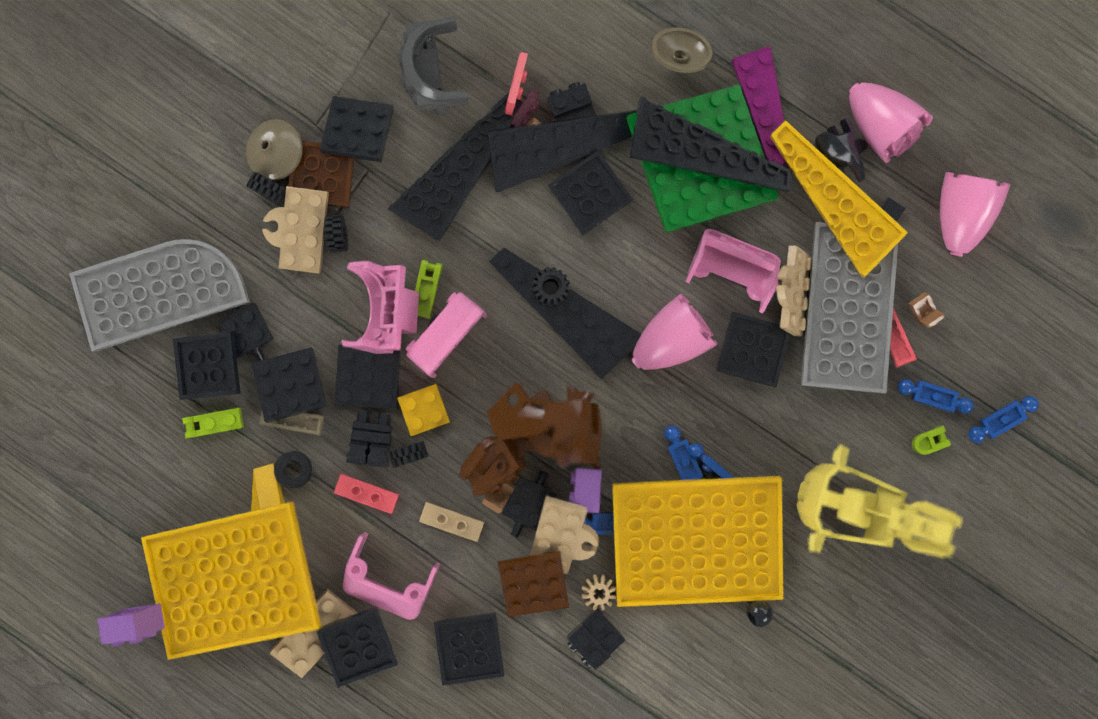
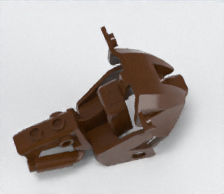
[458,383,602,496]

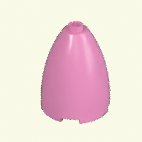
[849,82,933,163]
[940,172,1010,257]
[632,293,718,370]

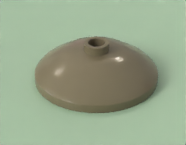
[651,28,712,73]
[246,119,303,180]

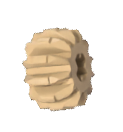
[582,574,616,610]

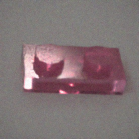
[511,89,541,128]

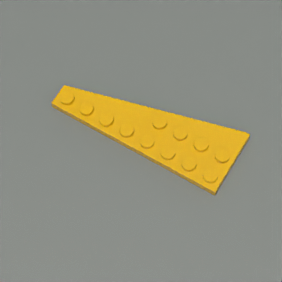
[770,120,908,278]

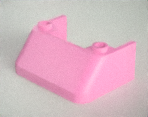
[686,229,781,313]
[406,292,488,378]
[342,532,440,620]

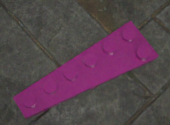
[731,46,790,168]

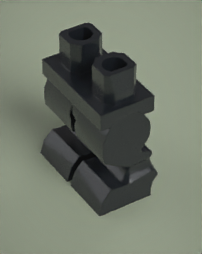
[346,411,393,468]

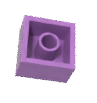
[569,466,602,513]
[97,603,165,646]

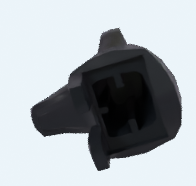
[815,118,867,182]

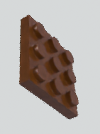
[289,141,355,208]
[498,551,569,617]

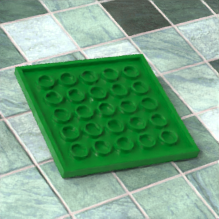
[626,84,779,234]

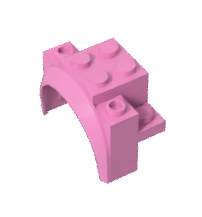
[342,261,419,354]

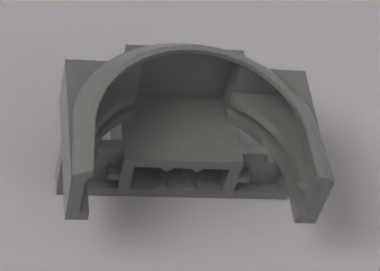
[398,16,469,115]

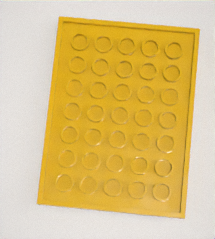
[612,476,783,607]
[141,502,321,660]

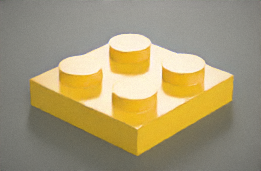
[397,384,450,436]

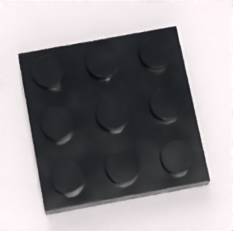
[320,96,394,162]
[548,150,633,236]
[716,312,791,388]
[173,332,241,400]
[335,344,401,409]
[251,347,327,423]
[316,606,398,687]
[434,612,505,686]

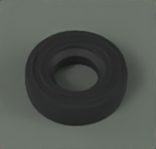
[274,451,312,489]

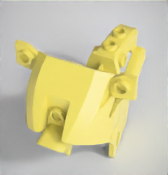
[797,445,962,557]

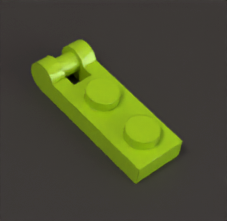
[415,260,443,319]
[182,408,244,439]

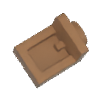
[908,292,945,328]
[482,481,516,514]

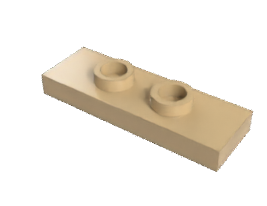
[419,502,484,542]

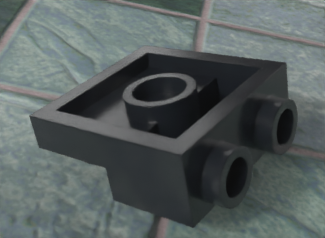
[547,82,596,121]
[567,608,626,670]

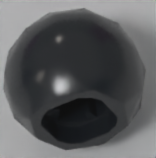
[746,600,773,627]

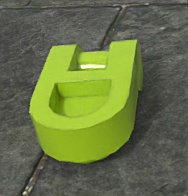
[912,425,952,455]

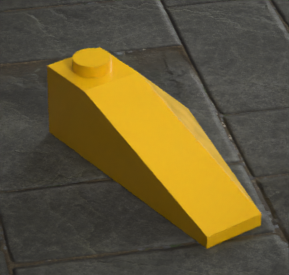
[251,463,285,511]

